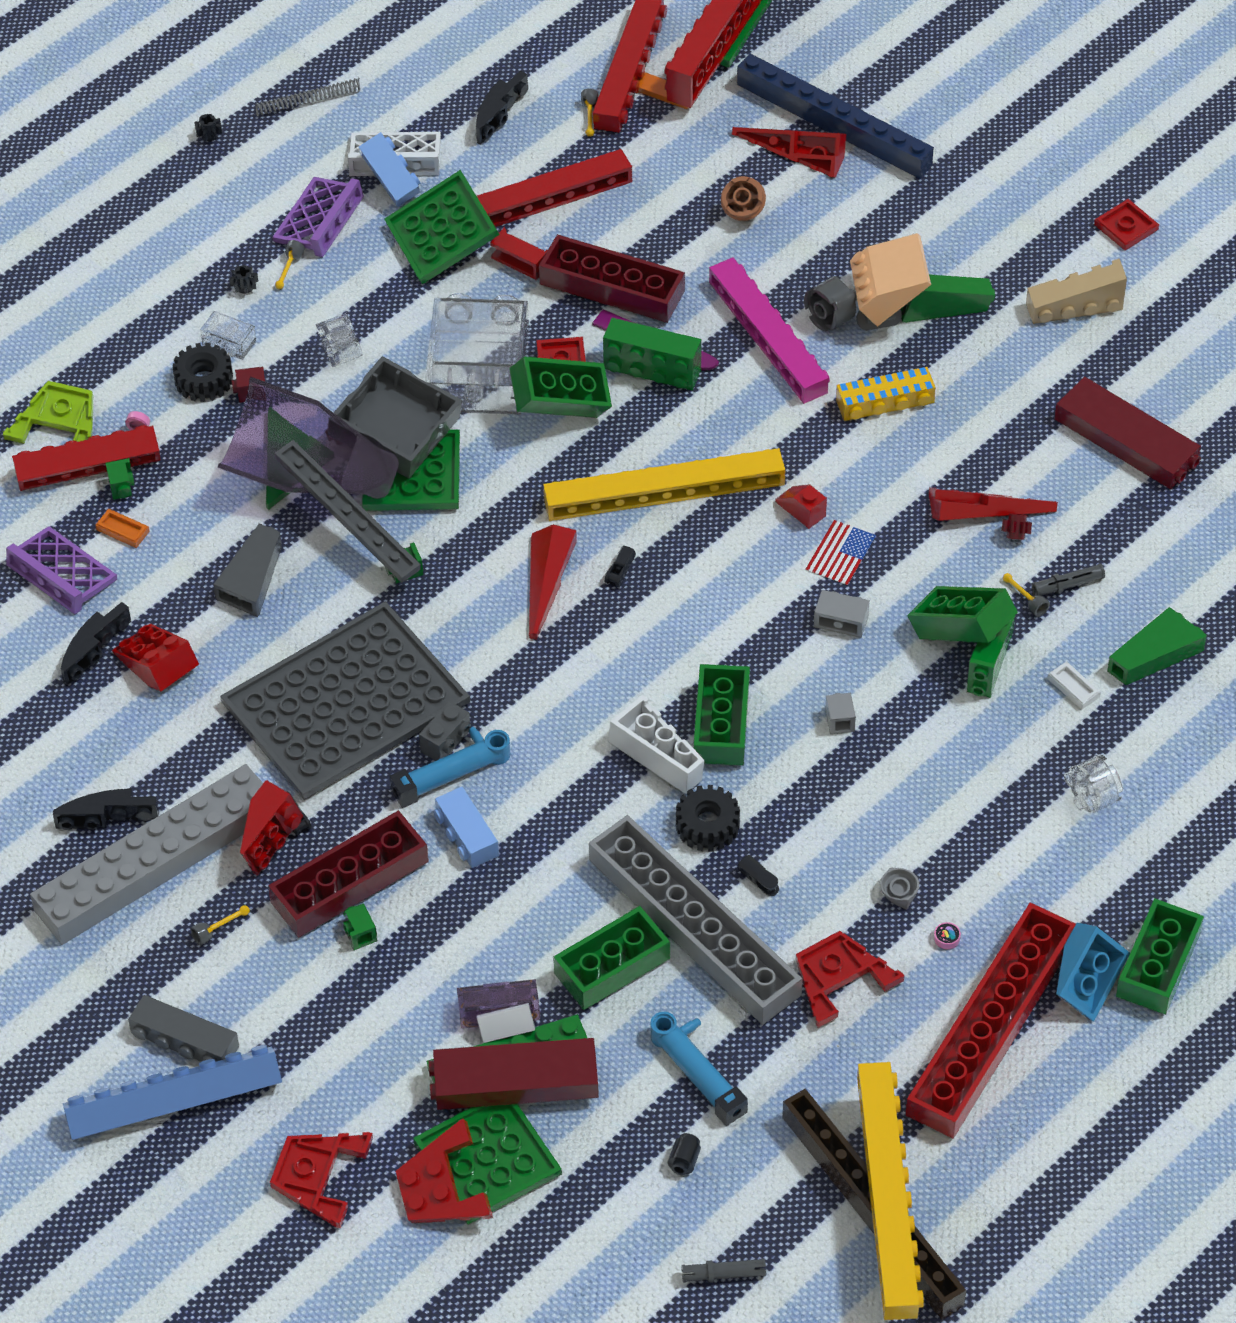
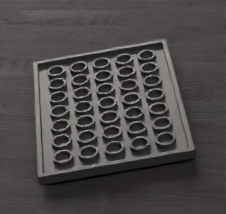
[220,601,470,800]

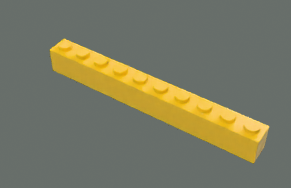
[543,448,785,521]
[857,1062,924,1320]

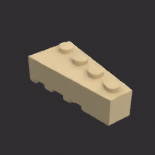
[1026,258,1127,324]

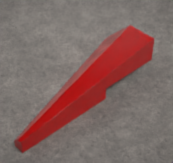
[732,127,846,177]
[929,487,1058,521]
[529,524,577,640]

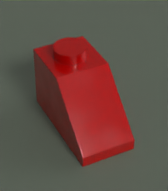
[775,484,827,529]

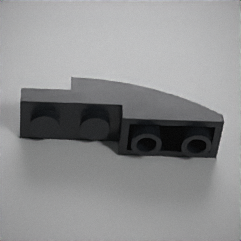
[476,70,529,145]
[61,602,131,686]
[53,788,159,830]

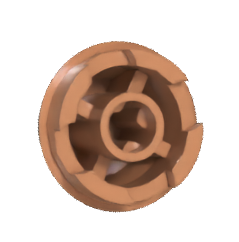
[721,176,766,221]

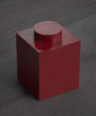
[232,366,267,403]

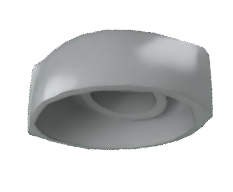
[880,867,919,909]

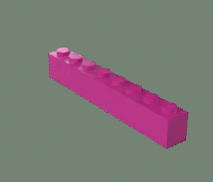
[709,257,830,404]

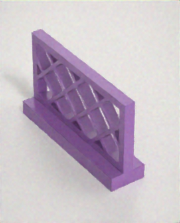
[272,177,364,257]
[6,526,117,614]

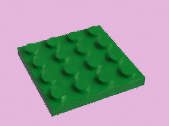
[384,170,500,284]
[362,429,460,511]
[413,1104,562,1225]

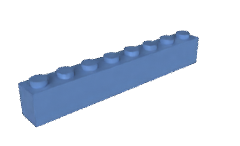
[62,1045,282,1140]

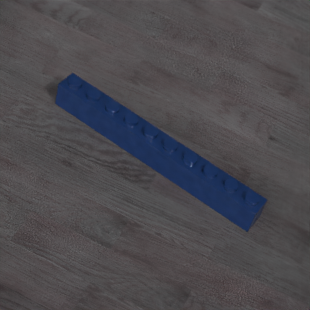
[737,53,934,179]

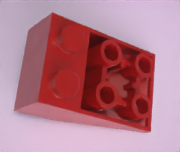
[112,624,199,692]
[240,780,303,876]

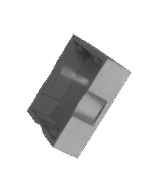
[328,356,462,479]

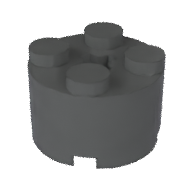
[804,276,857,331]

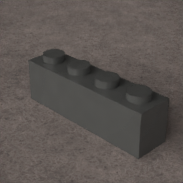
[128,995,239,1062]

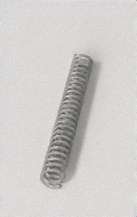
[256,77,361,116]

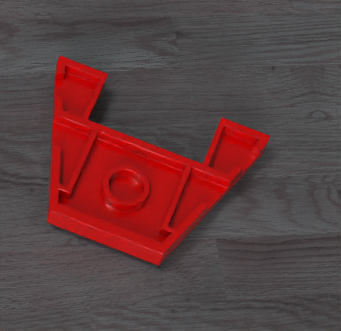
[796,931,905,1028]
[395,1119,493,1223]
[270,1132,373,1229]

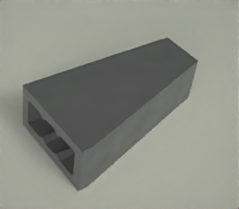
[213,523,282,617]

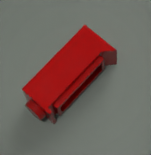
[490,227,548,280]

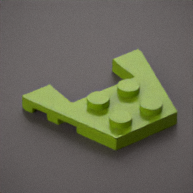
[3,381,94,444]

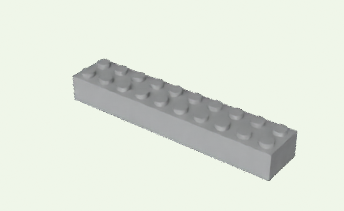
[30,764,263,945]
[589,815,802,1025]

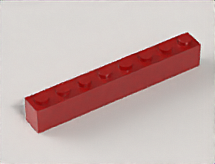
[593,0,667,133]
[477,149,633,227]

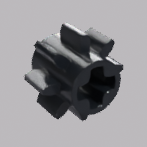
[194,114,222,142]
[229,265,258,294]

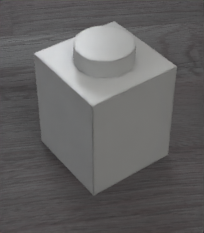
[825,693,856,734]

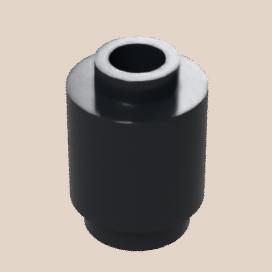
[668,1133,701,1175]

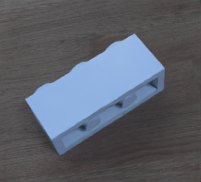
[358,132,421,207]
[433,787,499,868]

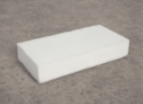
[1048,661,1101,710]
[477,1003,535,1043]

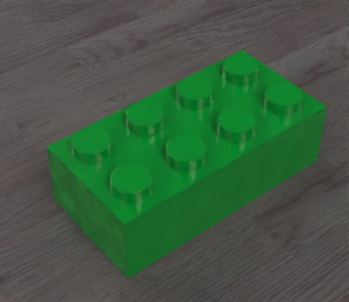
[603,318,702,390]
[509,357,612,418]
[907,586,1018,643]
[694,664,750,766]
[1116,898,1204,1015]
[553,906,670,1010]

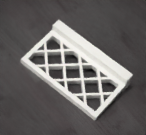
[348,132,441,176]

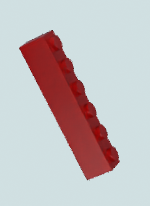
[12,425,161,491]

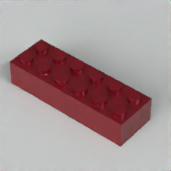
[539,234,685,323]
[268,810,429,938]

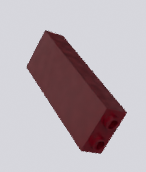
[1055,376,1201,489]
[428,1038,599,1110]

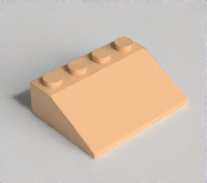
[850,233,931,327]

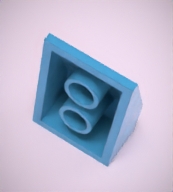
[1056,923,1130,1021]

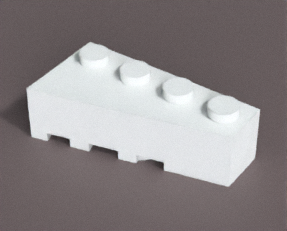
[608,695,704,794]

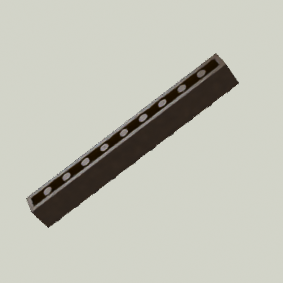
[782,1088,966,1320]

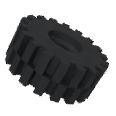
[173,343,233,402]
[676,785,740,852]

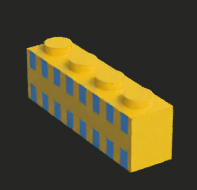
[836,367,936,421]

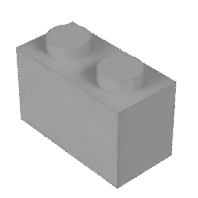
[814,590,870,638]

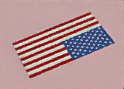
[805,520,876,585]

